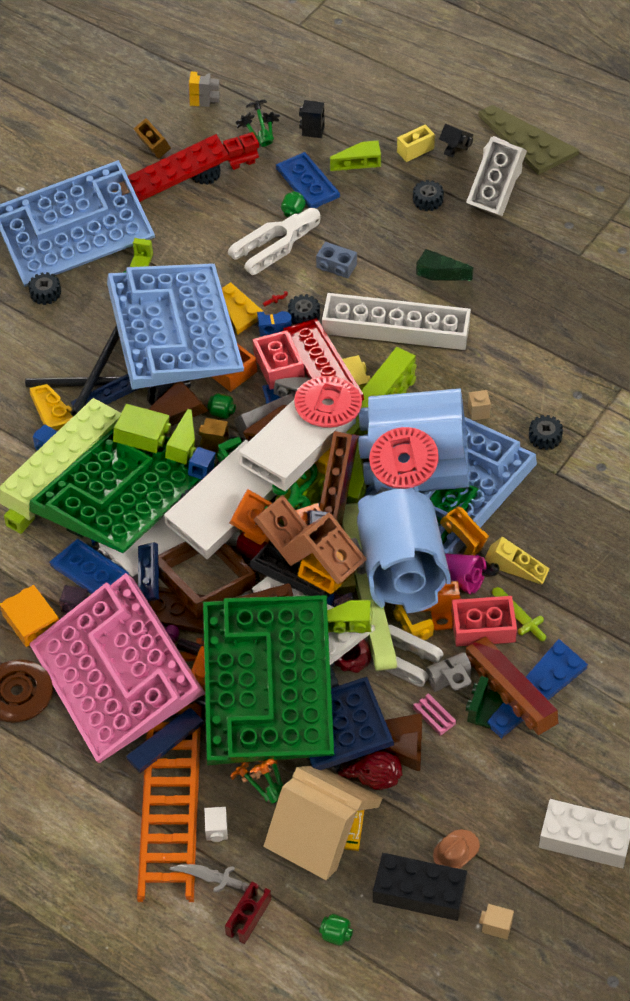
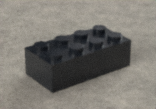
[373,852,467,921]

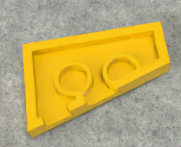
[222,282,265,335]
[29,384,73,430]

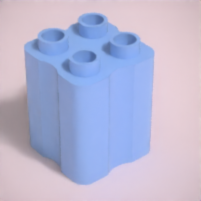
[358,388,469,493]

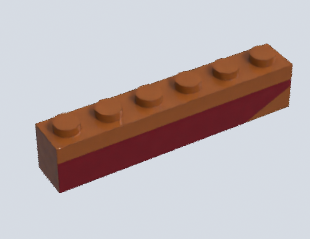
[320,431,359,527]
[466,636,559,735]

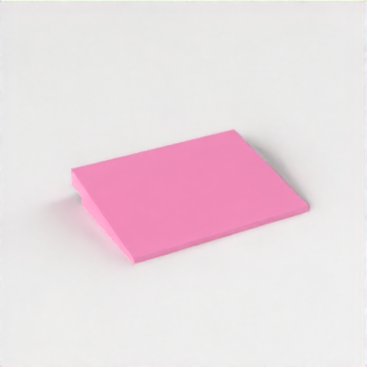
[30,573,205,763]

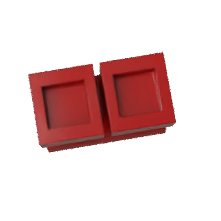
[223,132,259,170]

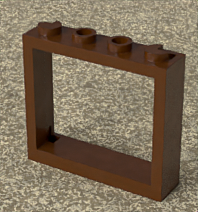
[158,541,257,618]

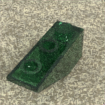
[416,249,474,281]

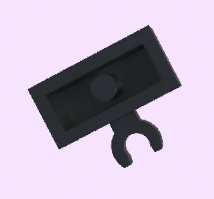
[299,100,325,138]
[439,124,474,158]

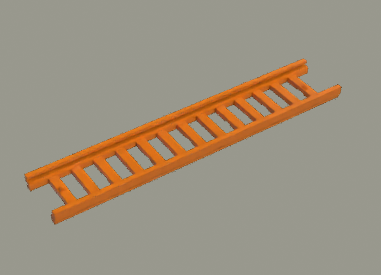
[137,638,204,902]

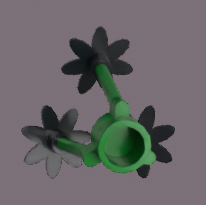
[236,99,280,147]

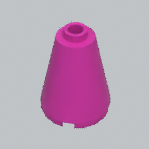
[445,553,486,594]

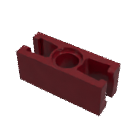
[225,881,272,944]

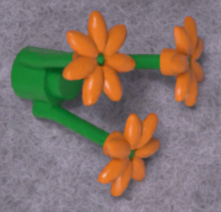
[231,758,283,804]

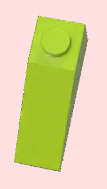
[330,140,381,171]
[165,409,196,465]

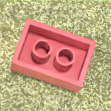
[252,330,305,390]
[451,596,517,647]

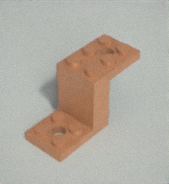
[254,495,367,584]

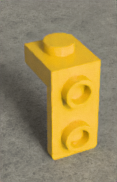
[393,604,434,640]

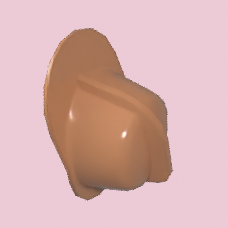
[433,829,480,869]

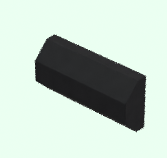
[250,541,330,598]

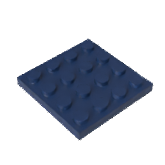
[309,676,394,770]

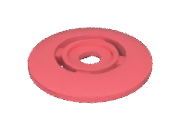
[294,376,362,428]
[369,427,439,489]

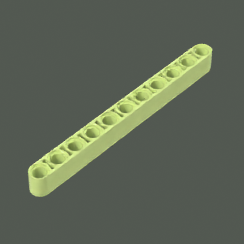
[342,503,397,671]

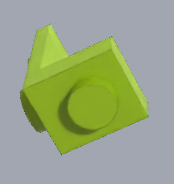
[130,238,153,267]

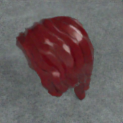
[334,639,371,673]
[338,751,403,790]

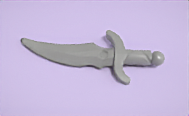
[170,864,249,892]

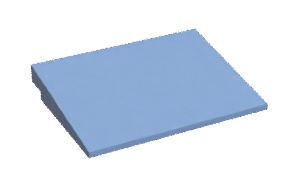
[0,160,155,287]
[107,263,244,390]
[364,417,537,554]

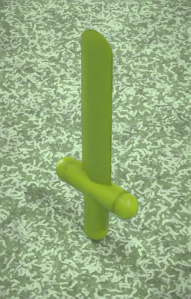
[492,587,546,641]

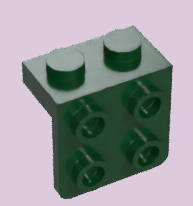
[465,676,504,729]

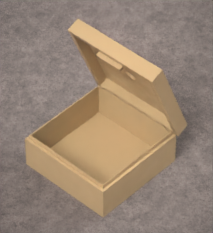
[263,766,383,880]

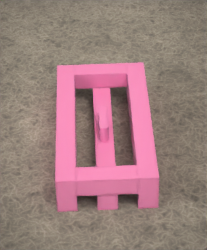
[413,693,456,736]

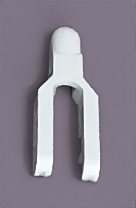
[228,208,321,275]
[364,625,443,687]

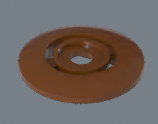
[0,659,53,723]

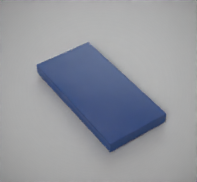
[276,152,340,208]
[49,539,130,594]

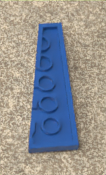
[487,639,588,739]

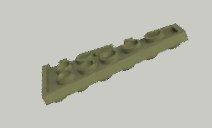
[479,105,579,175]

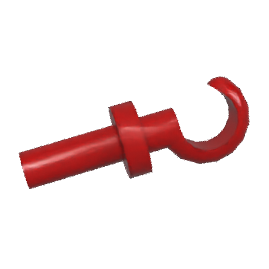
[263,291,288,307]

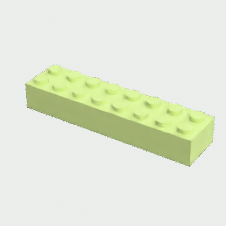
[0,398,121,520]

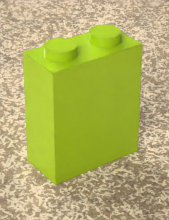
[113,404,171,453]

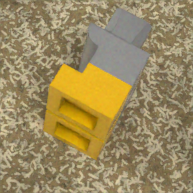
[189,71,220,107]

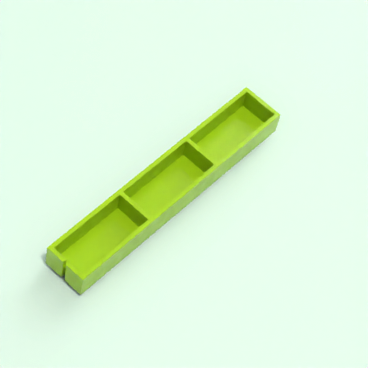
[275,347,417,525]

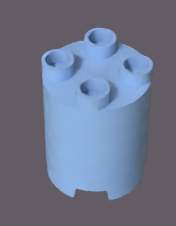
[357,486,451,613]

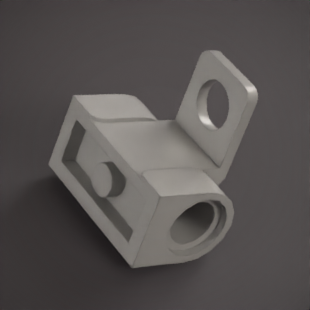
[426,652,471,692]

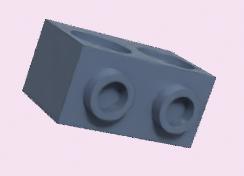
[316,242,357,278]

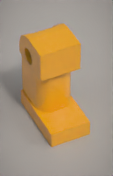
[440,506,489,555]

